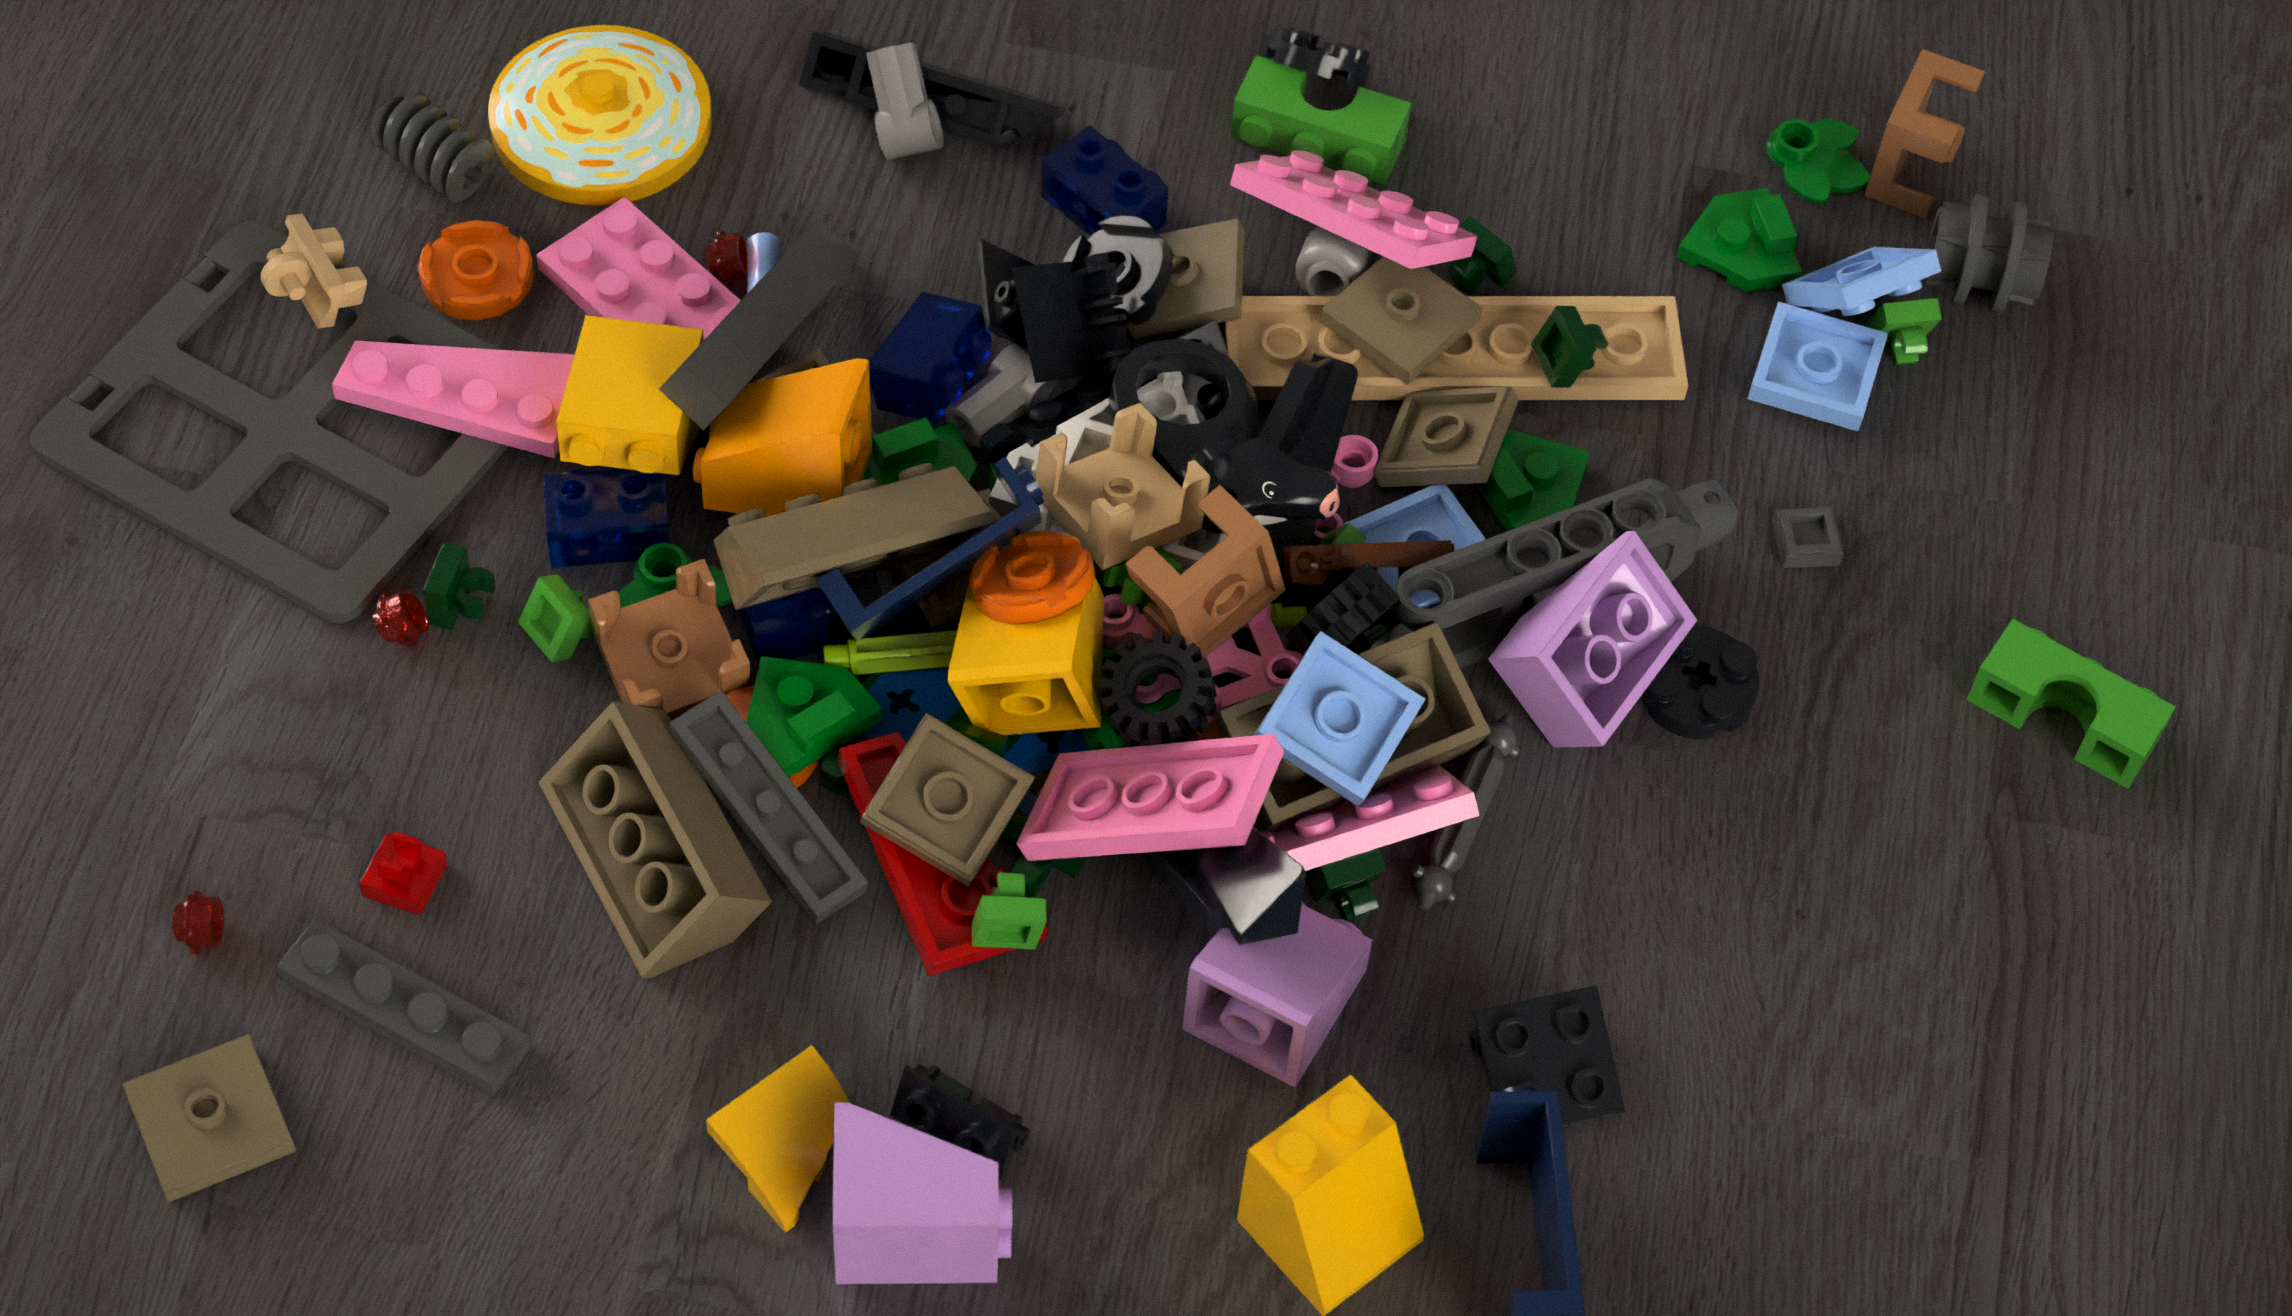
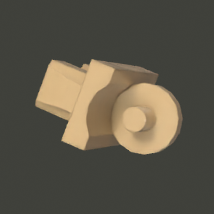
[260,214,367,329]

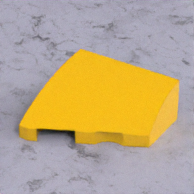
[706,1045,850,1233]

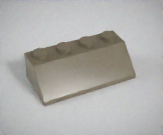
[713,463,995,610]
[1217,622,1491,832]
[538,701,772,978]

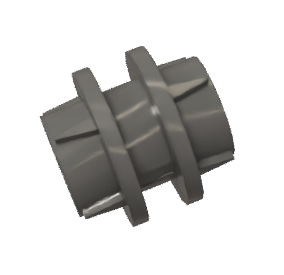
[1926,193,2054,313]

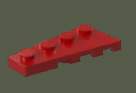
[837,732,1049,976]

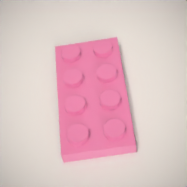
[1230,150,1477,269]
[536,197,741,340]
[1016,734,1284,861]

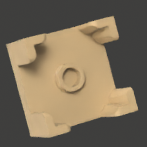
[1035,403,1211,570]

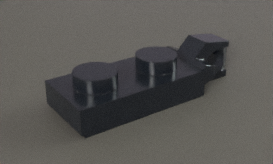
[979,374,1114,469]

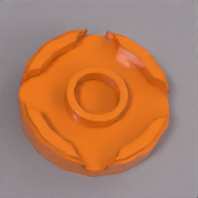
[418,220,534,321]
[969,530,1095,624]

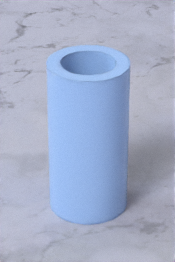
[747,232,781,293]

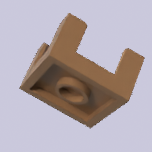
[1864,49,1985,219]
[1125,485,1286,659]
[588,558,750,721]

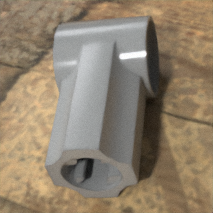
[866,42,943,161]
[946,343,1064,449]

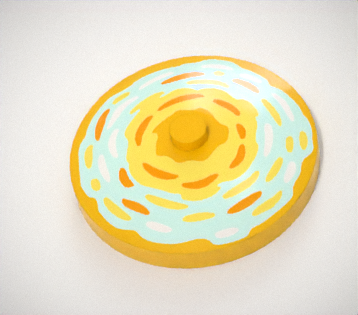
[488,25,712,206]

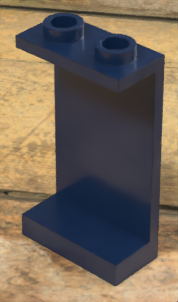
[816,457,1044,641]
[1475,1085,1585,1316]

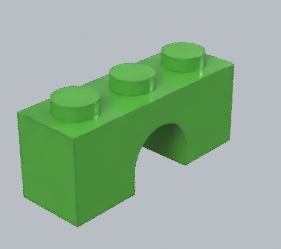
[1230,55,1411,185]
[1966,618,2176,789]

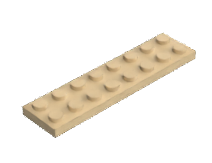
[1223,296,1688,400]

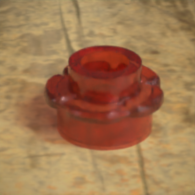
[705,230,747,286]
[373,589,429,647]
[173,891,225,954]

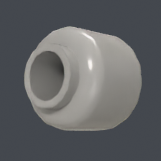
[1295,226,1374,296]

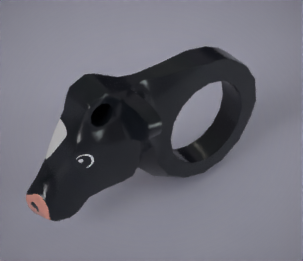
[1108,338,1340,534]

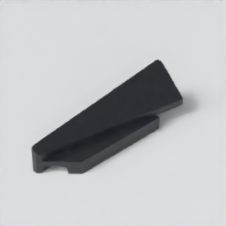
[798,32,1066,148]
[1258,353,1358,604]
[1139,827,1306,945]

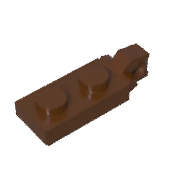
[1283,540,1455,587]

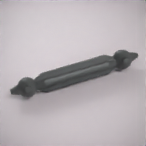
[1411,713,1520,911]

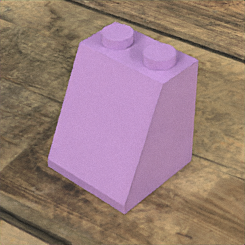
[1182,901,1372,1088]
[833,1102,1012,1284]

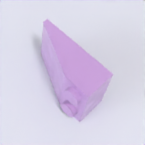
[1488,531,1697,748]

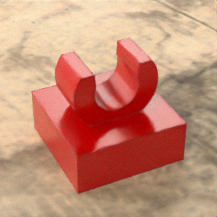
[359,831,448,915]

